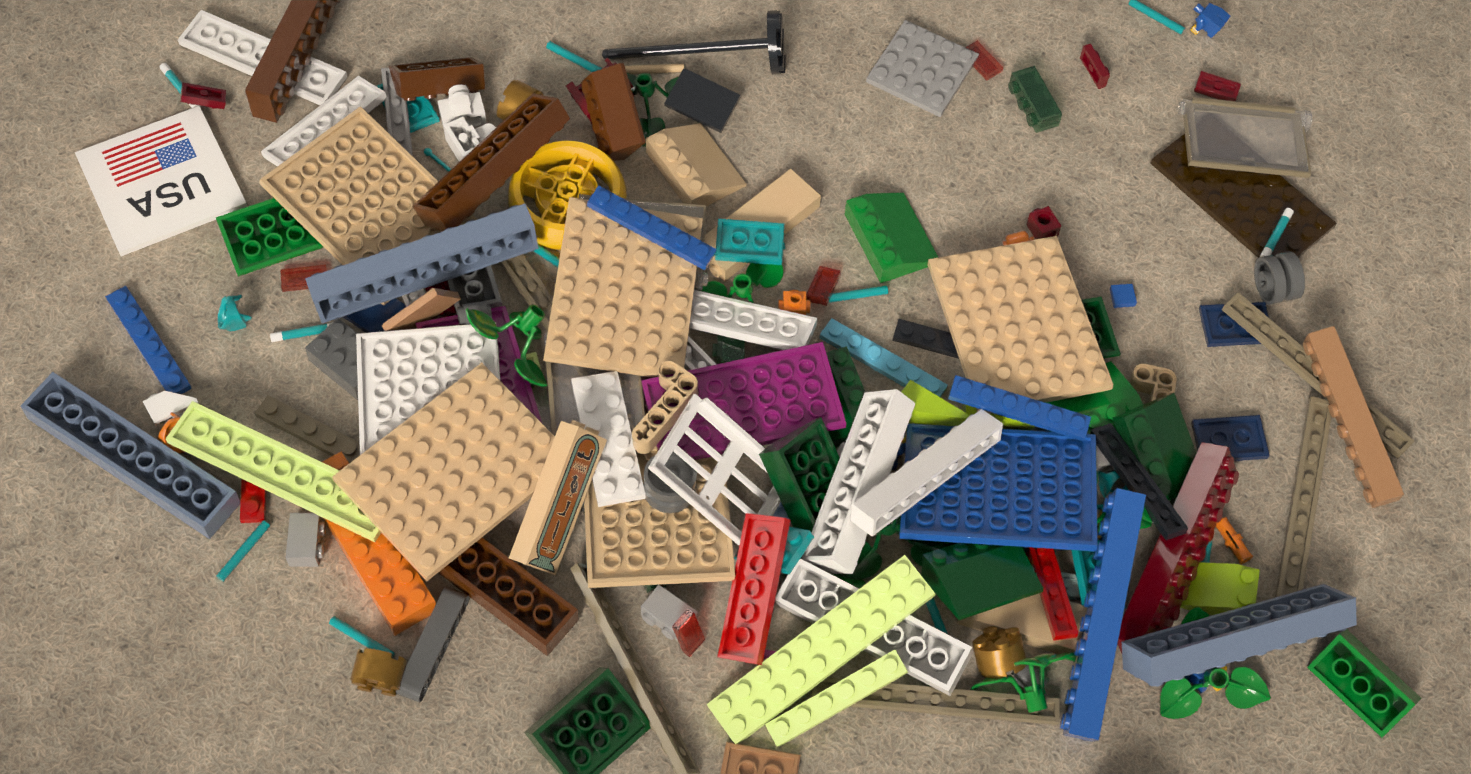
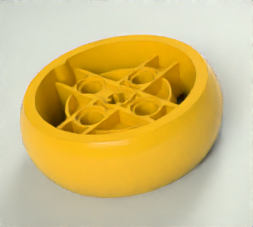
[508,141,627,250]

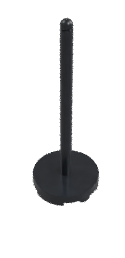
[602,10,786,75]

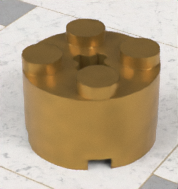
[497,80,543,121]
[972,626,1026,678]
[350,648,407,697]

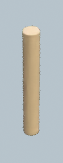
[625,64,684,74]

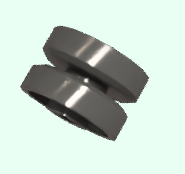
[1254,251,1305,305]
[643,452,697,513]

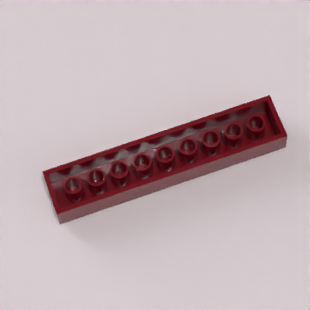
[1117,442,1239,653]

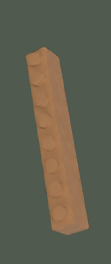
[1303,326,1404,508]

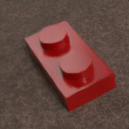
[239,479,267,523]

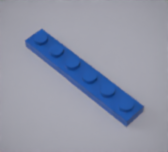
[587,185,717,270]
[105,286,192,394]
[948,375,1091,441]

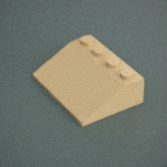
[646,123,747,207]

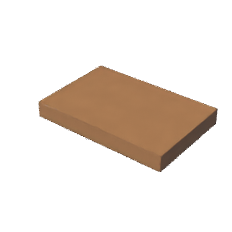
[382,288,461,331]
[720,741,801,774]

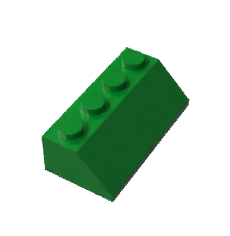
[1307,629,1422,738]

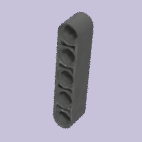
[396,587,469,703]

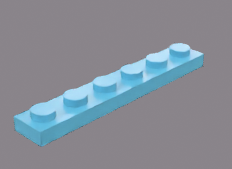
[819,318,948,398]

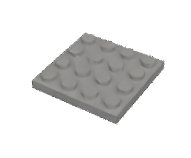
[866,20,979,117]

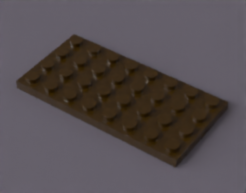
[1150,115,1337,258]

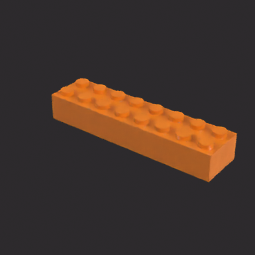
[322,451,436,636]

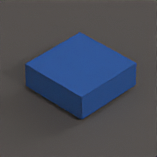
[1109,284,1137,308]

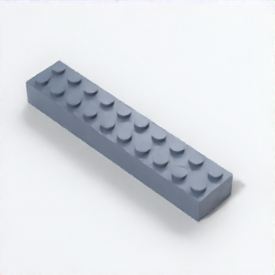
[305,204,539,323]
[20,372,240,539]
[1121,584,1357,686]

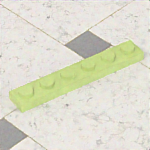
[765,650,909,747]

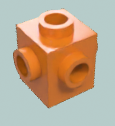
[778,290,810,315]

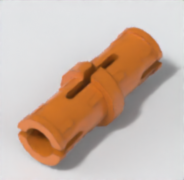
[1216,517,1253,565]

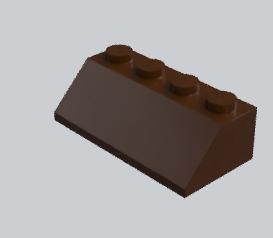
[389,57,485,101]
[581,63,646,161]

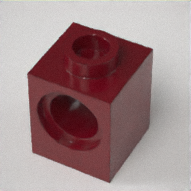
[1026,206,1062,240]

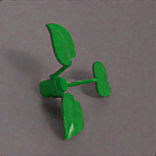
[702,263,784,303]
[466,304,548,387]
[1160,607,1271,719]
[970,652,1076,713]

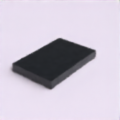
[664,68,741,133]

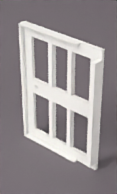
[648,394,781,545]

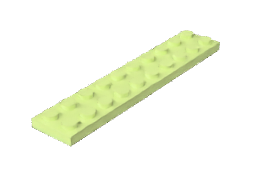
[166,401,381,542]
[707,555,936,744]

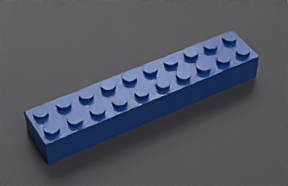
[1060,488,1146,742]

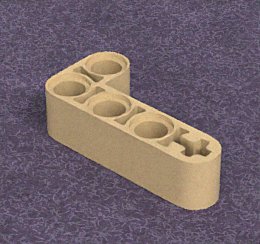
[632,361,698,454]
[1129,364,1177,402]

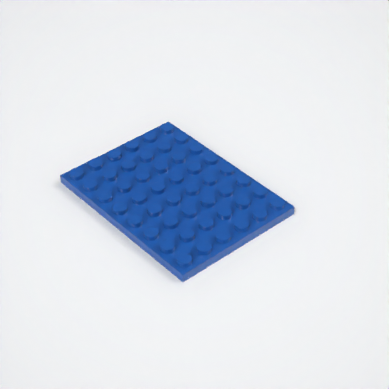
[900,423,1098,551]

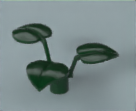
[627,73,678,147]
[841,519,951,580]

